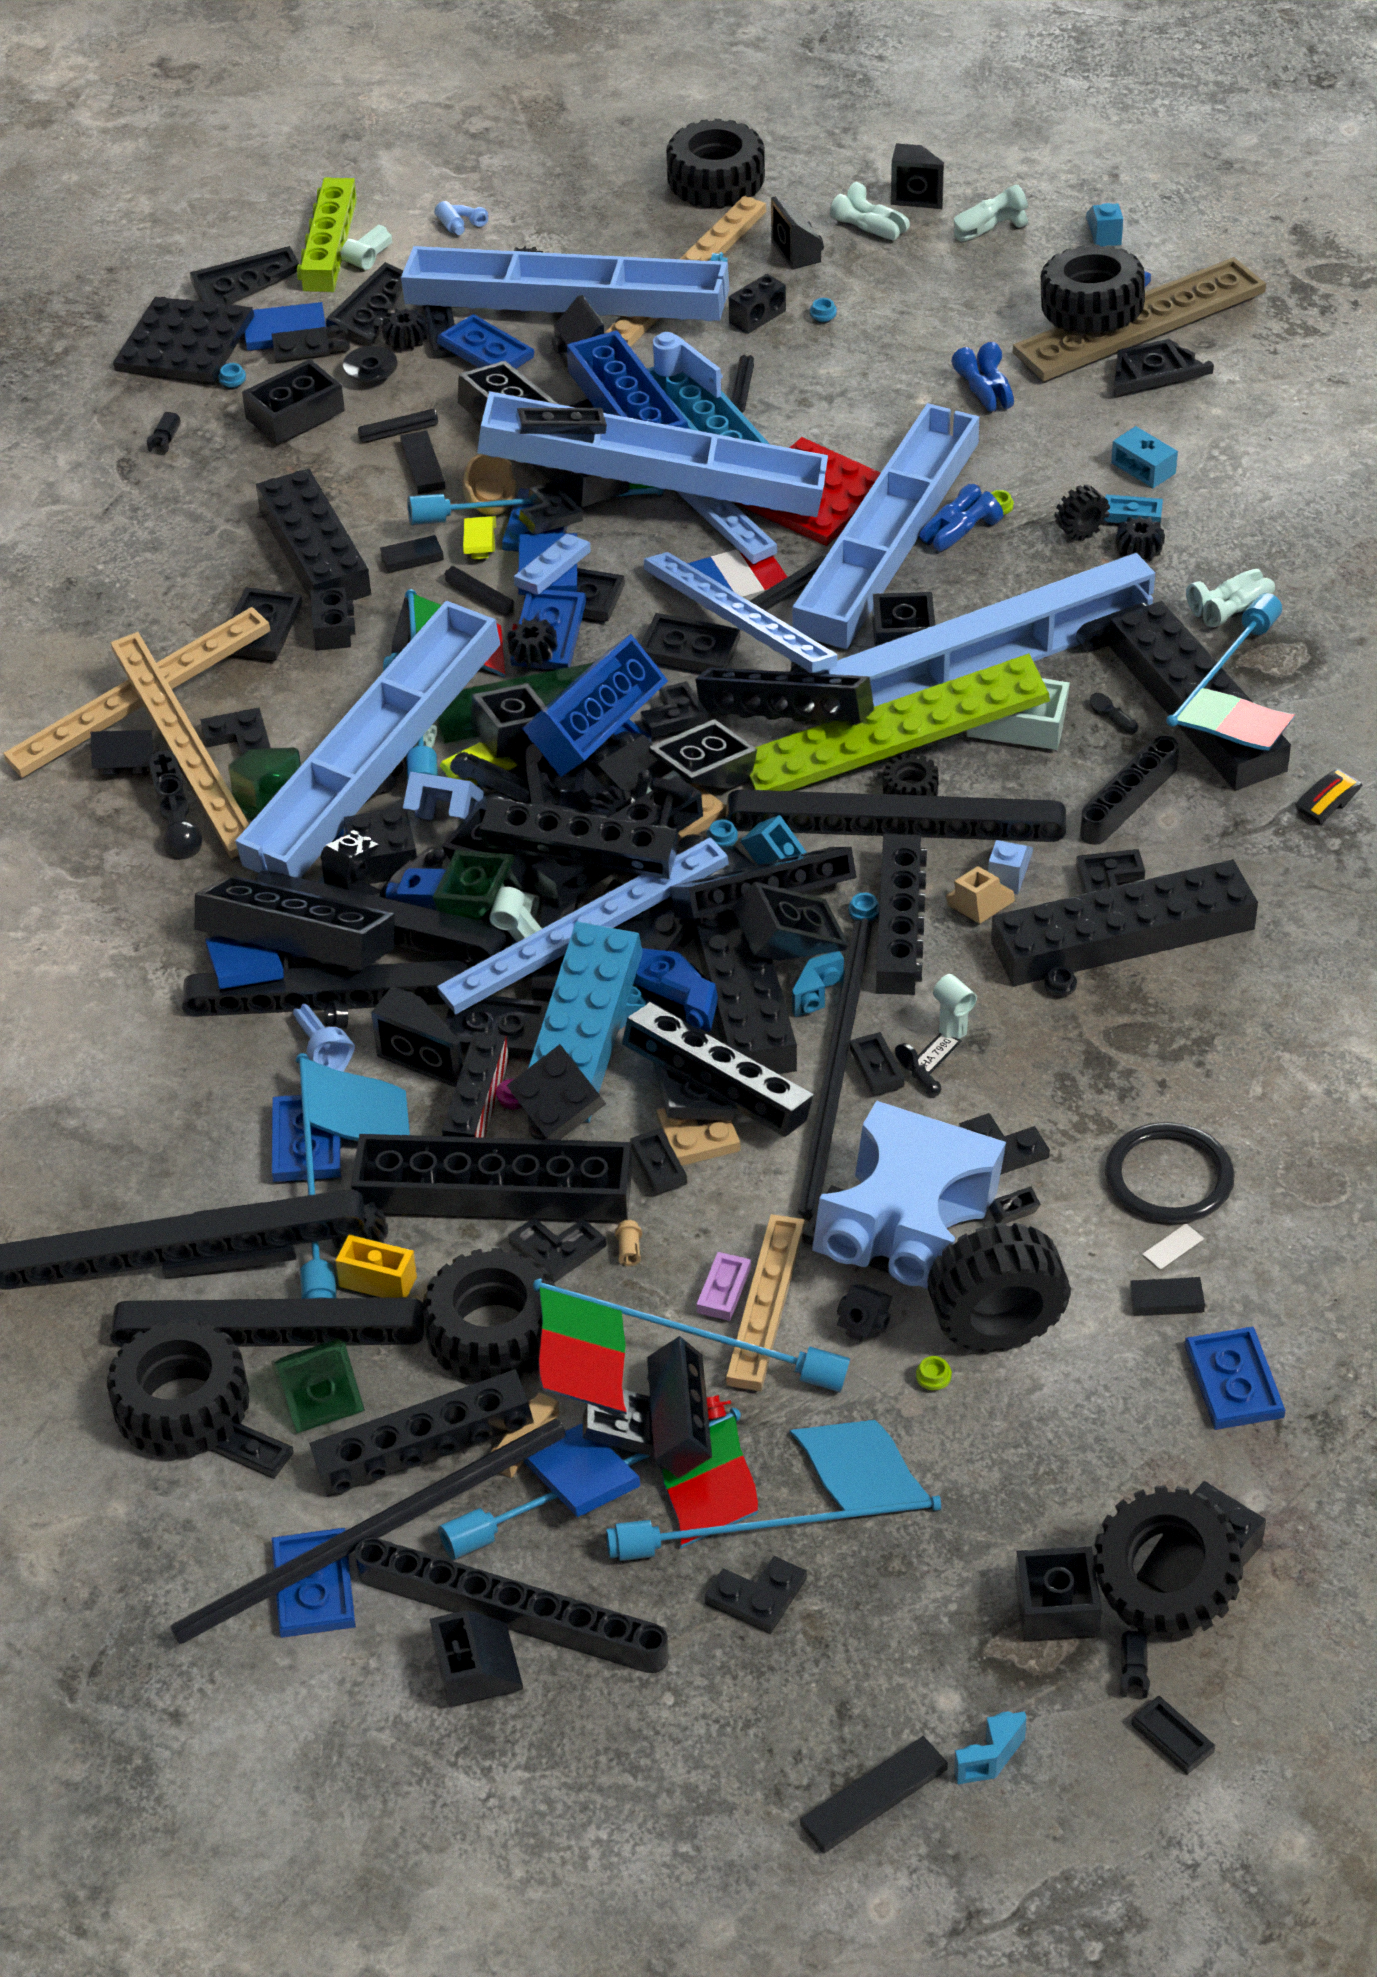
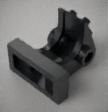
[317,831,380,895]

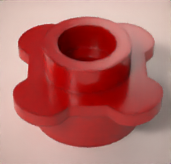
[707,1395,731,1419]

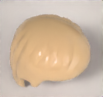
[463,454,516,516]

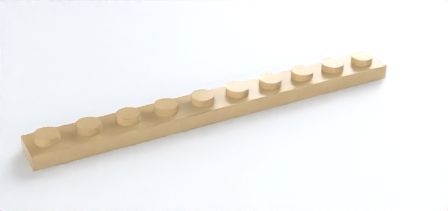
[605,196,766,347]
[3,607,270,778]
[110,632,249,859]

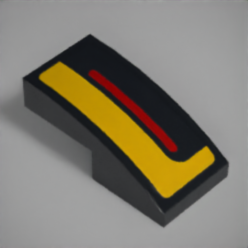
[1295,768,1362,825]

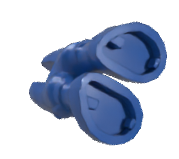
[951,342,1014,412]
[919,484,1003,552]

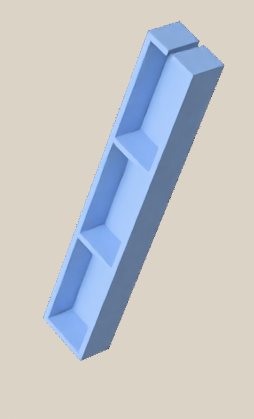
[401,246,730,321]
[477,391,828,517]
[792,403,980,649]
[823,553,1155,706]
[235,601,500,878]

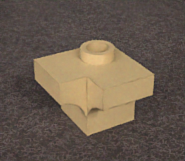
[946,866,1015,924]

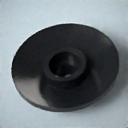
[343,346,398,382]

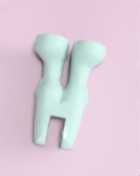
[830,182,910,241]
[954,184,1028,242]
[1186,569,1275,628]

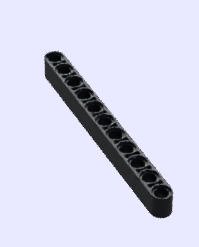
[725,789,1066,842]
[0,1190,364,1290]

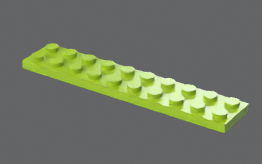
[750,653,1050,791]

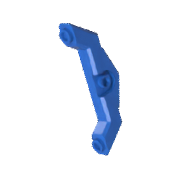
[633,948,718,1032]

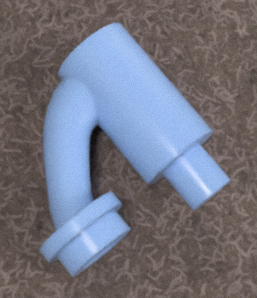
[434,201,488,235]

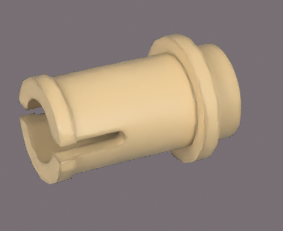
[615,1220,642,1266]

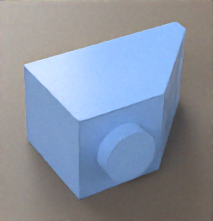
[988,840,1033,894]

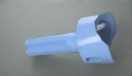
[293,1004,355,1072]

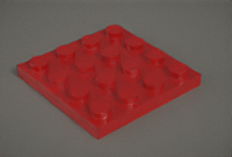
[735,437,881,546]

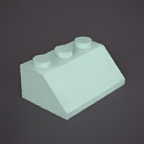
[967,669,1070,750]

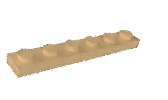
[726,1214,805,1391]

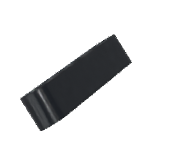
[1080,735,1179,845]

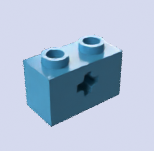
[1111,426,1178,488]

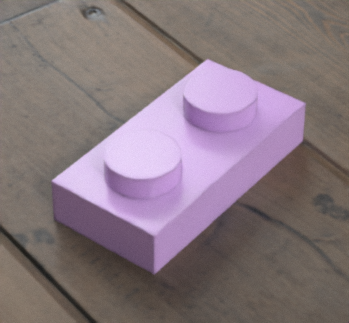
[696,1252,751,1321]

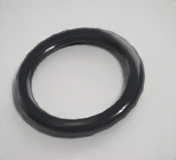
[1105,1122,1235,1224]

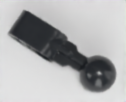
[149,750,203,859]

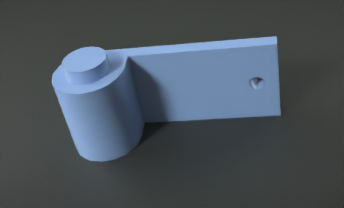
[653,332,723,398]

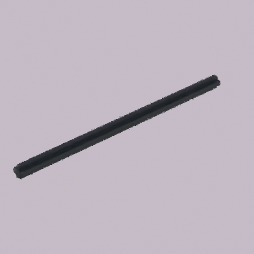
[797,918,872,1220]
[171,1419,566,1644]

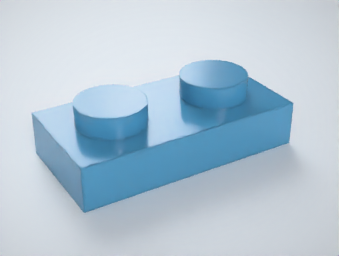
[1104,494,1163,525]

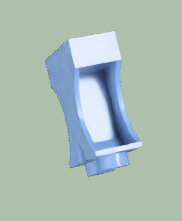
[812,1101,1006,1288]

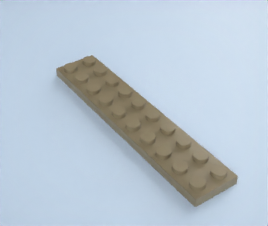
[1013,257,1266,382]

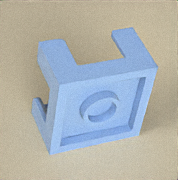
[403,772,484,821]

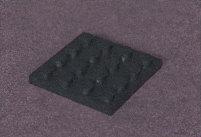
[113,297,254,382]

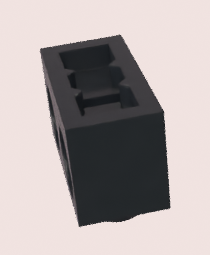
[728,274,786,334]
[310,587,356,651]

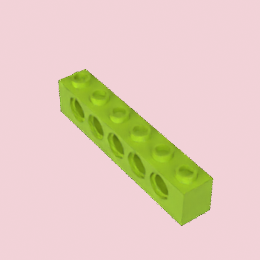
[297,177,357,292]

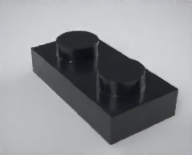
[850,1032,905,1095]
[630,1128,687,1194]

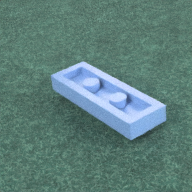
[514,534,591,595]

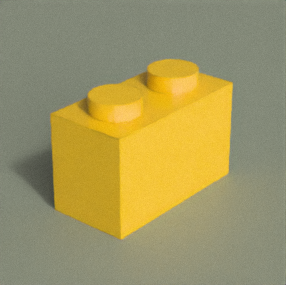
[335,1235,417,1298]

